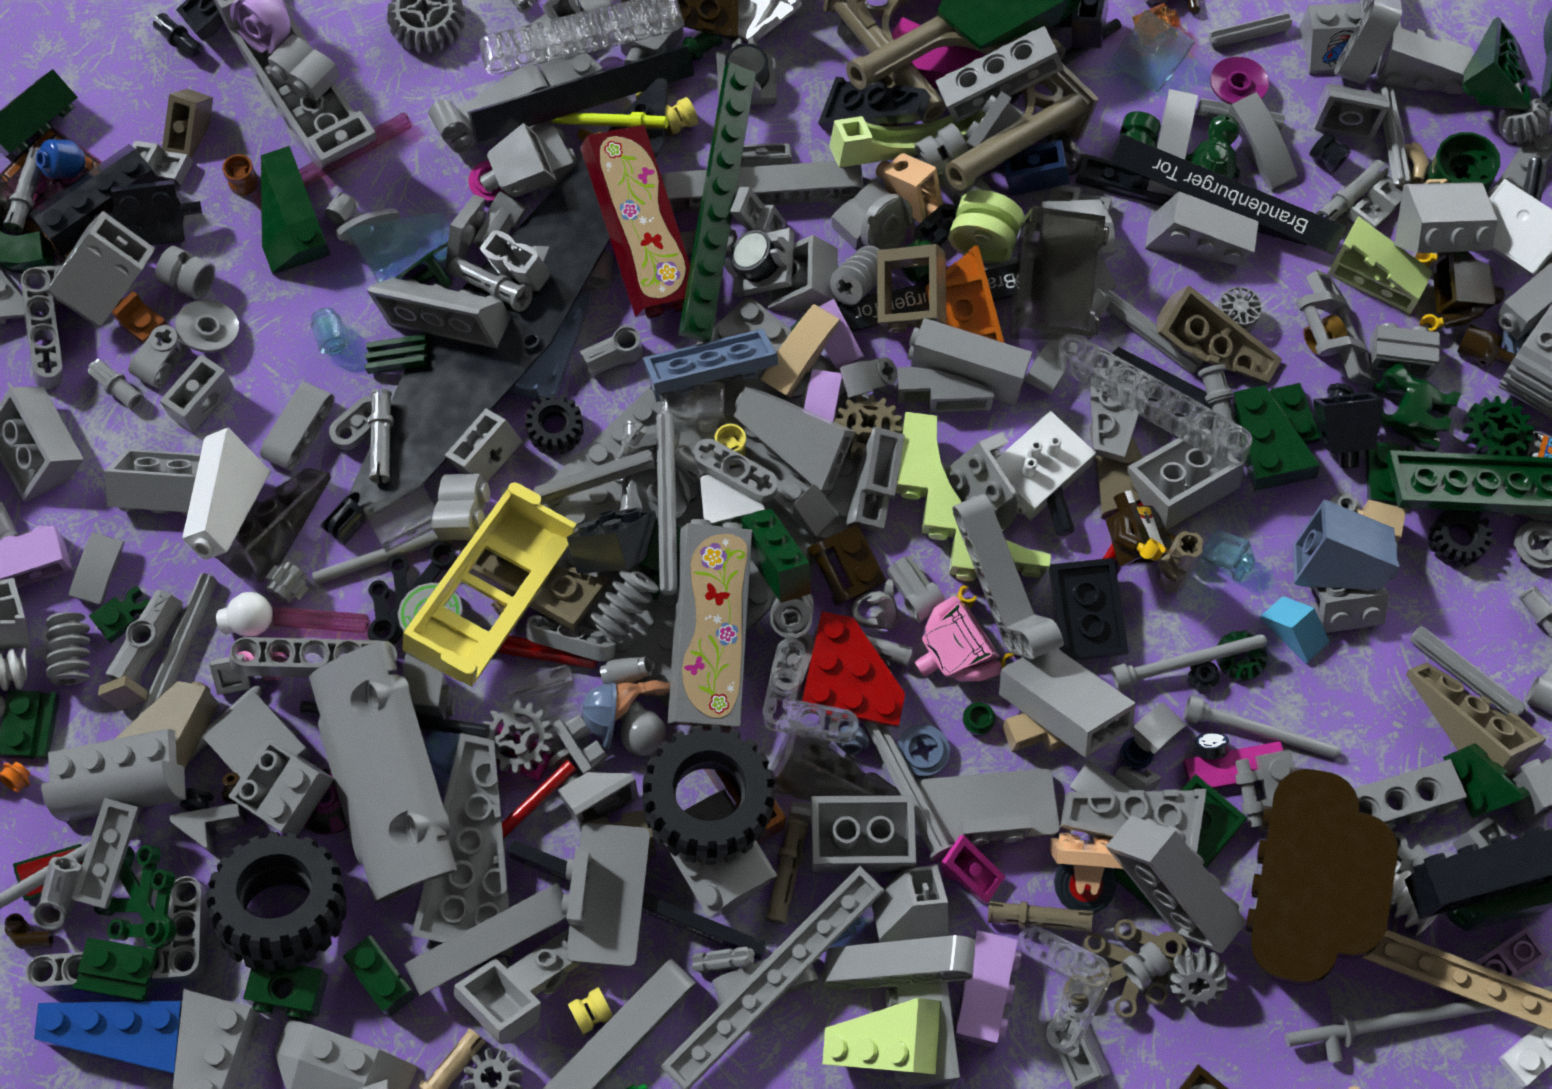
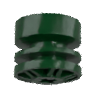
[1425,132,1501,193]

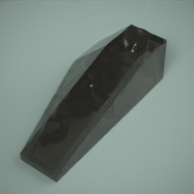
[215,468,332,583]
[770,721,901,801]

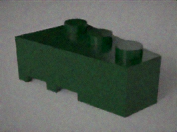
[1232,385,1320,491]

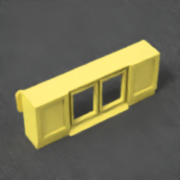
[402,482,577,687]

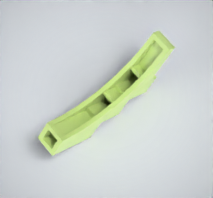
[895,412,1051,581]

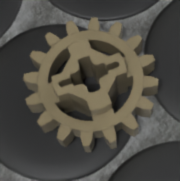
[834,394,903,459]

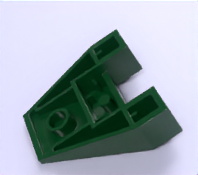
[936,0,1081,50]

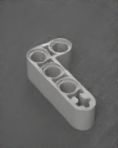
[428,64,549,153]
[21,265,63,390]

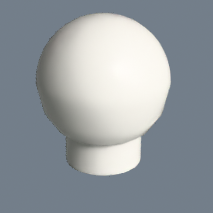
[216,592,273,637]

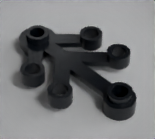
[367,542,459,646]

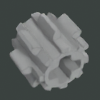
[265,561,308,604]

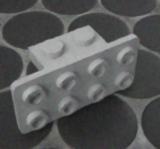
[919,769,1060,846]
[562,823,650,967]

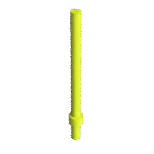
[551,112,669,128]

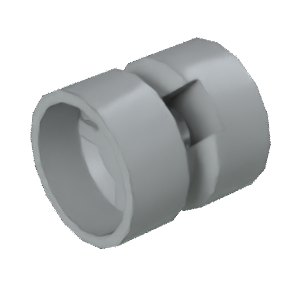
[914,123,969,175]
[156,246,215,300]
[770,594,814,638]

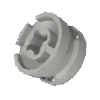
[1217,287,1262,332]

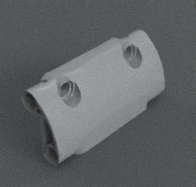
[309,641,457,903]

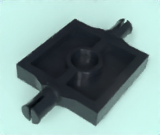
[94,180,202,245]

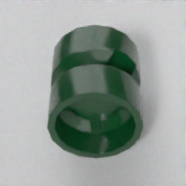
[1114,111,1161,151]

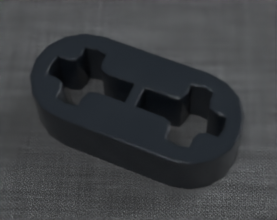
[913,204,958,247]

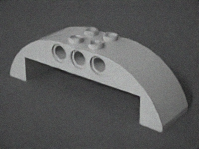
[214,0,377,169]

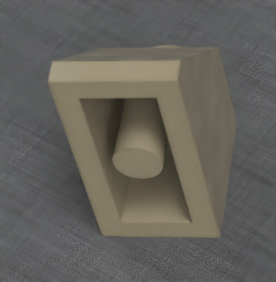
[162,89,213,158]

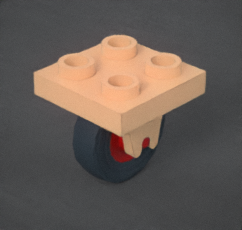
[1049,833,1123,914]

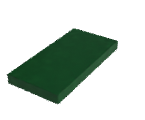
[1113,774,1248,920]

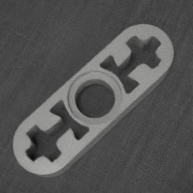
[693,439,778,502]
[526,615,617,661]

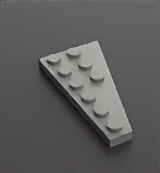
[411,733,514,958]

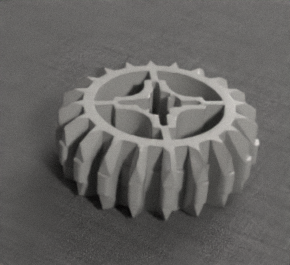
[386,0,466,54]

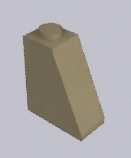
[115,681,219,770]

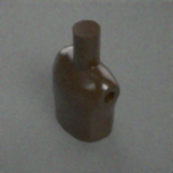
[1457,324,1516,367]

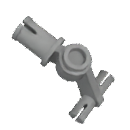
[615,423,704,483]

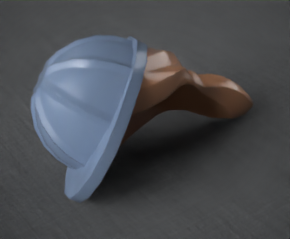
[582,680,670,749]

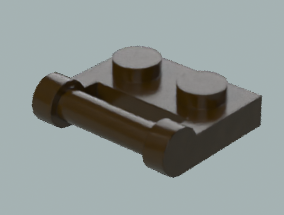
[807,524,887,606]

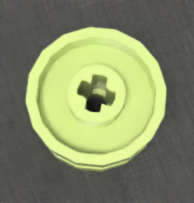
[948,190,1024,264]

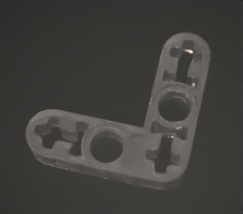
[763,638,859,743]
[1018,926,1113,1053]

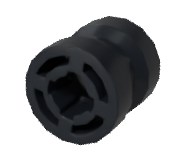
[1309,131,1352,173]

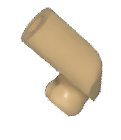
[1405,142,1429,184]

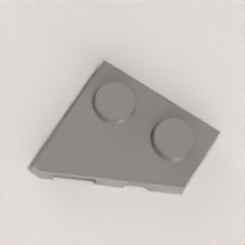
[445,194,487,274]

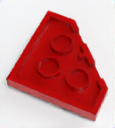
[801,611,905,728]

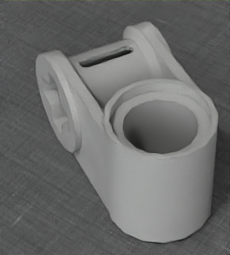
[128,325,186,388]
[840,357,897,398]

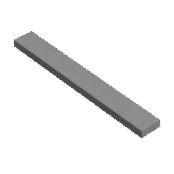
[661,866,884,1089]

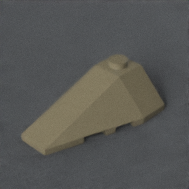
[1157,285,1282,384]
[1406,662,1546,777]

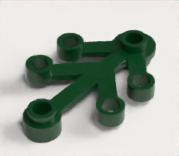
[94,845,177,949]

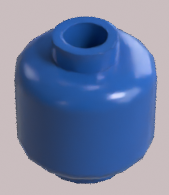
[36,139,85,179]

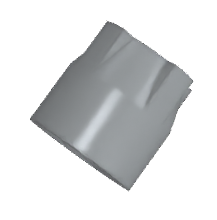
[325,192,357,226]

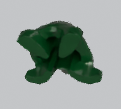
[1185,114,1240,179]

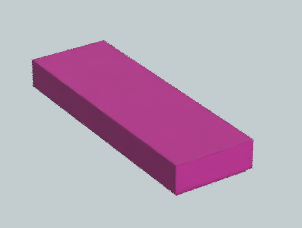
[1182,741,1283,790]

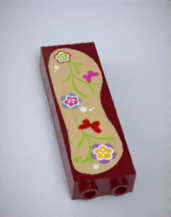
[580,125,690,319]

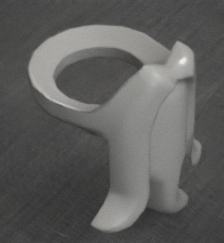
[851,579,899,630]

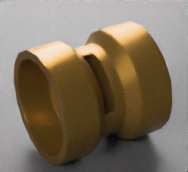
[1303,314,1347,355]

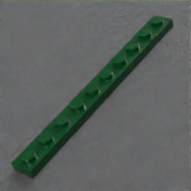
[678,62,756,343]

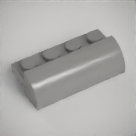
[41,729,186,822]

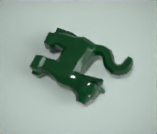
[1372,363,1461,452]

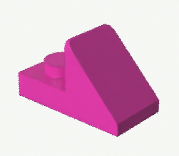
[941,835,1006,904]

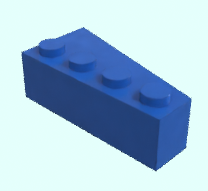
[34,1001,182,1076]

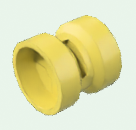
[665,97,698,136]
[715,424,746,465]
[568,987,613,1035]

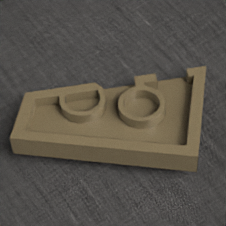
[1090,423,1143,518]

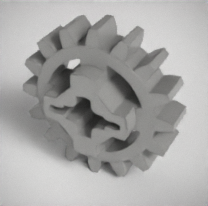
[481,700,555,775]

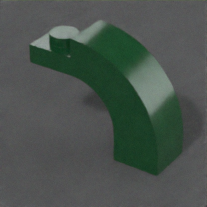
[0,198,55,274]

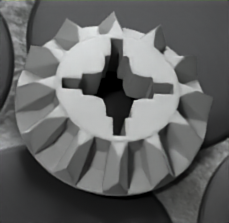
[1513,521,1552,571]

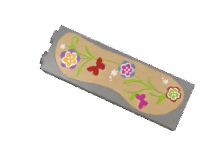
[668,519,752,729]

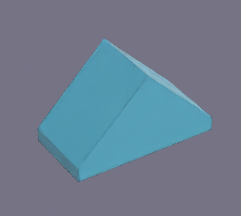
[1260,596,1330,664]

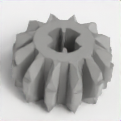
[1498,98,1551,145]
[1168,946,1229,1008]
[463,1049,524,1089]

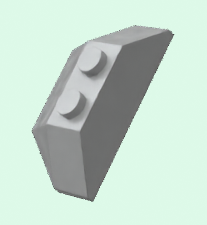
[274,1019,418,1089]

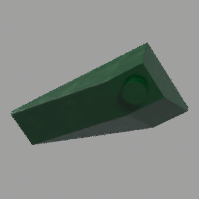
[1462,17,1531,109]
[261,146,330,274]

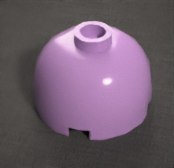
[230,0,291,54]

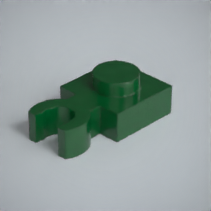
[89,586,149,644]

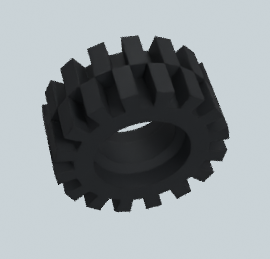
[525,394,584,455]
[1428,510,1493,567]

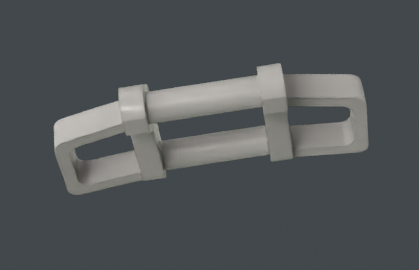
[1296,270,1374,386]

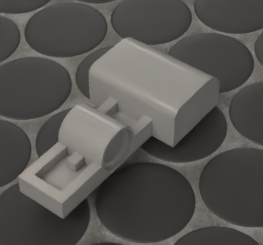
[454,928,582,1044]

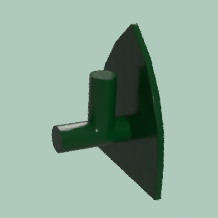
[395,242,453,288]

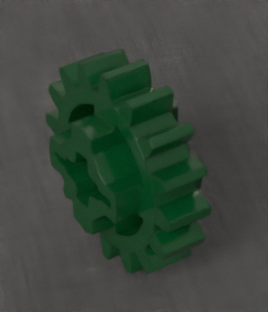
[1462,396,1534,456]

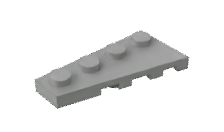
[1060,789,1207,853]

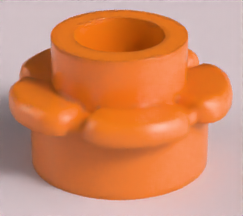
[0,762,31,793]

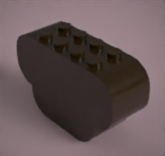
[1246,769,1398,985]

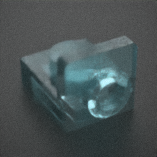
[1201,529,1255,582]

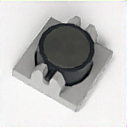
[716,37,777,105]
[724,228,795,297]

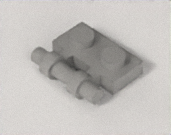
[1235,750,1295,827]

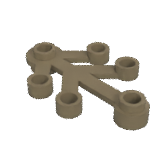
[1063,919,1188,1019]

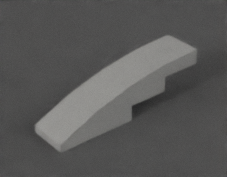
[1147,89,1198,196]

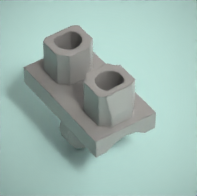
[549,715,609,774]

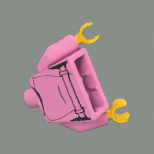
[915,585,1015,682]

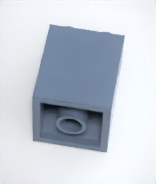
[1292,499,1400,590]

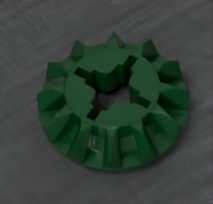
[1216,630,1269,681]

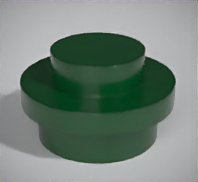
[962,702,996,735]

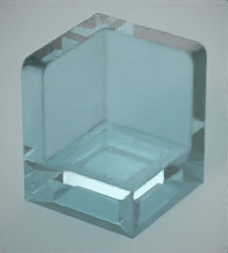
[424,731,460,775]

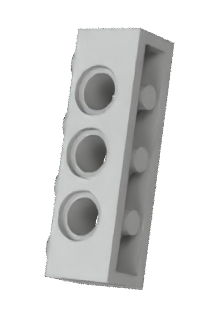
[935,26,1064,123]
[1354,759,1467,830]

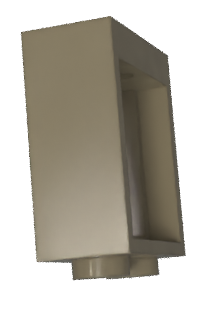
[877,244,946,333]

